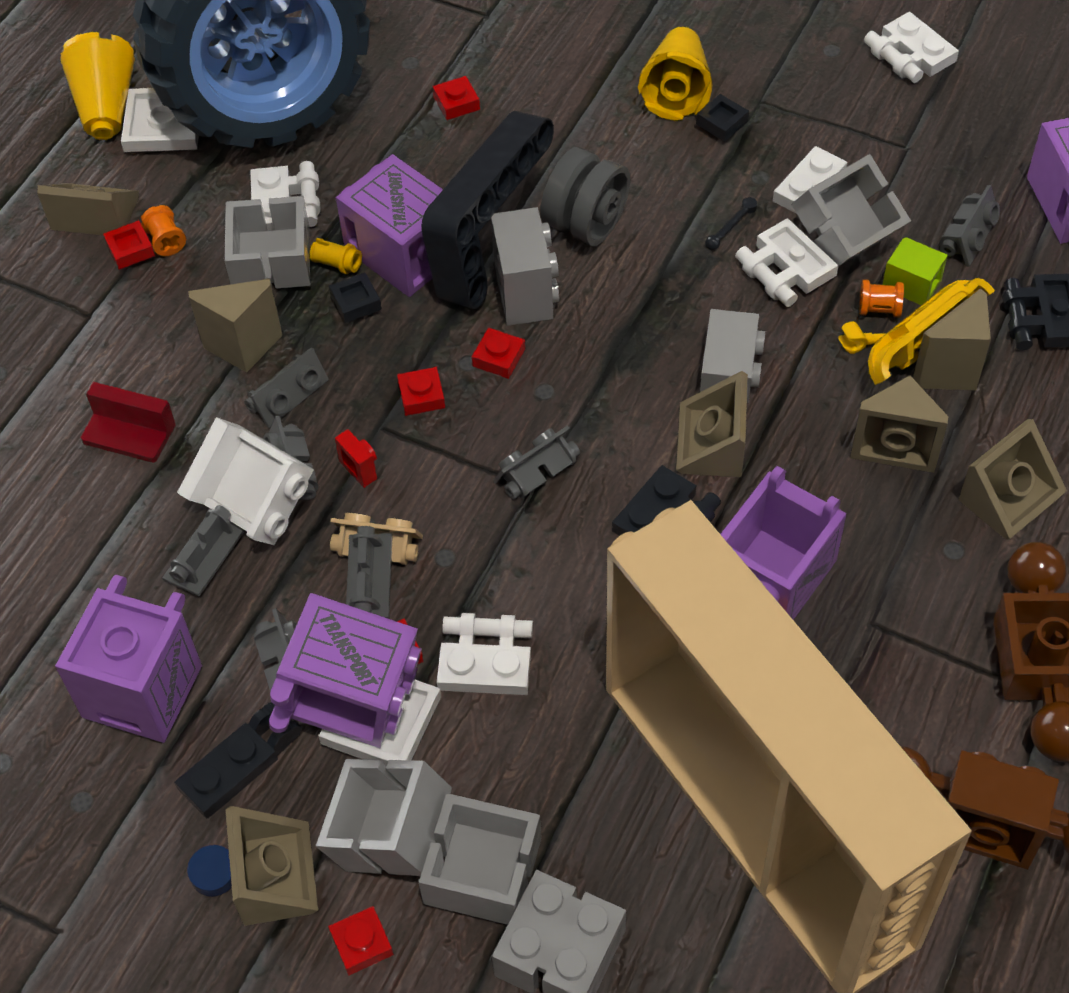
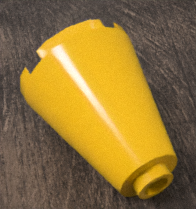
[638,27,713,120]
[61,32,135,140]

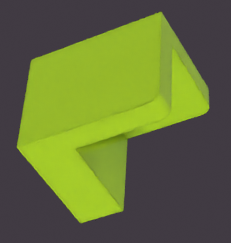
[882,238,948,305]

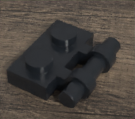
[1002,274,1069,350]
[612,465,721,536]

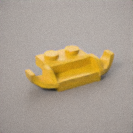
[868,278,995,385]

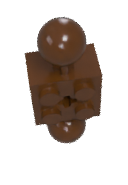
[993,542,1069,762]
[901,746,1069,870]

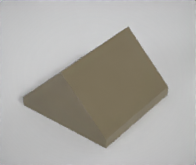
[37,183,139,235]
[188,278,282,373]
[913,289,991,391]
[676,371,748,477]
[850,376,949,473]
[959,419,1067,539]
[225,806,318,926]

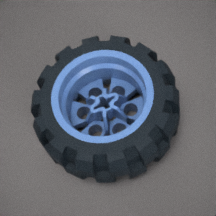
[133,0,370,148]

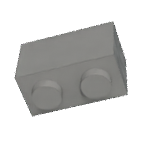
[700,309,765,403]

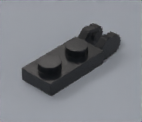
[174,702,302,819]

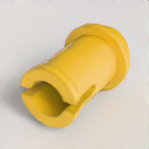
[310,238,362,274]

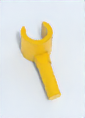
[838,321,886,354]

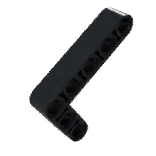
[421,111,554,309]

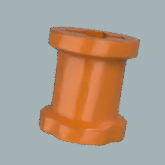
[141,205,187,256]
[859,280,904,318]

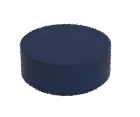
[187,845,232,897]

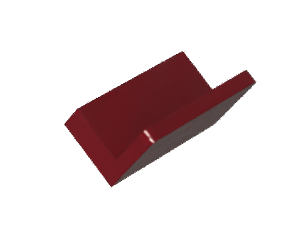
[80,381,176,463]

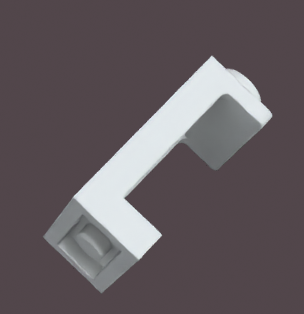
[177,417,314,545]

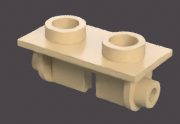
[330,513,423,565]

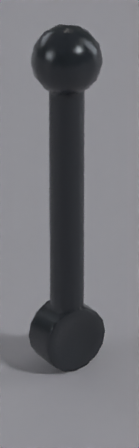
[705,197,757,250]

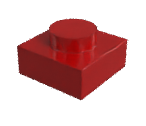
[432,76,480,120]
[103,220,155,270]
[471,327,525,379]
[397,367,445,416]
[335,429,377,488]
[328,906,394,976]

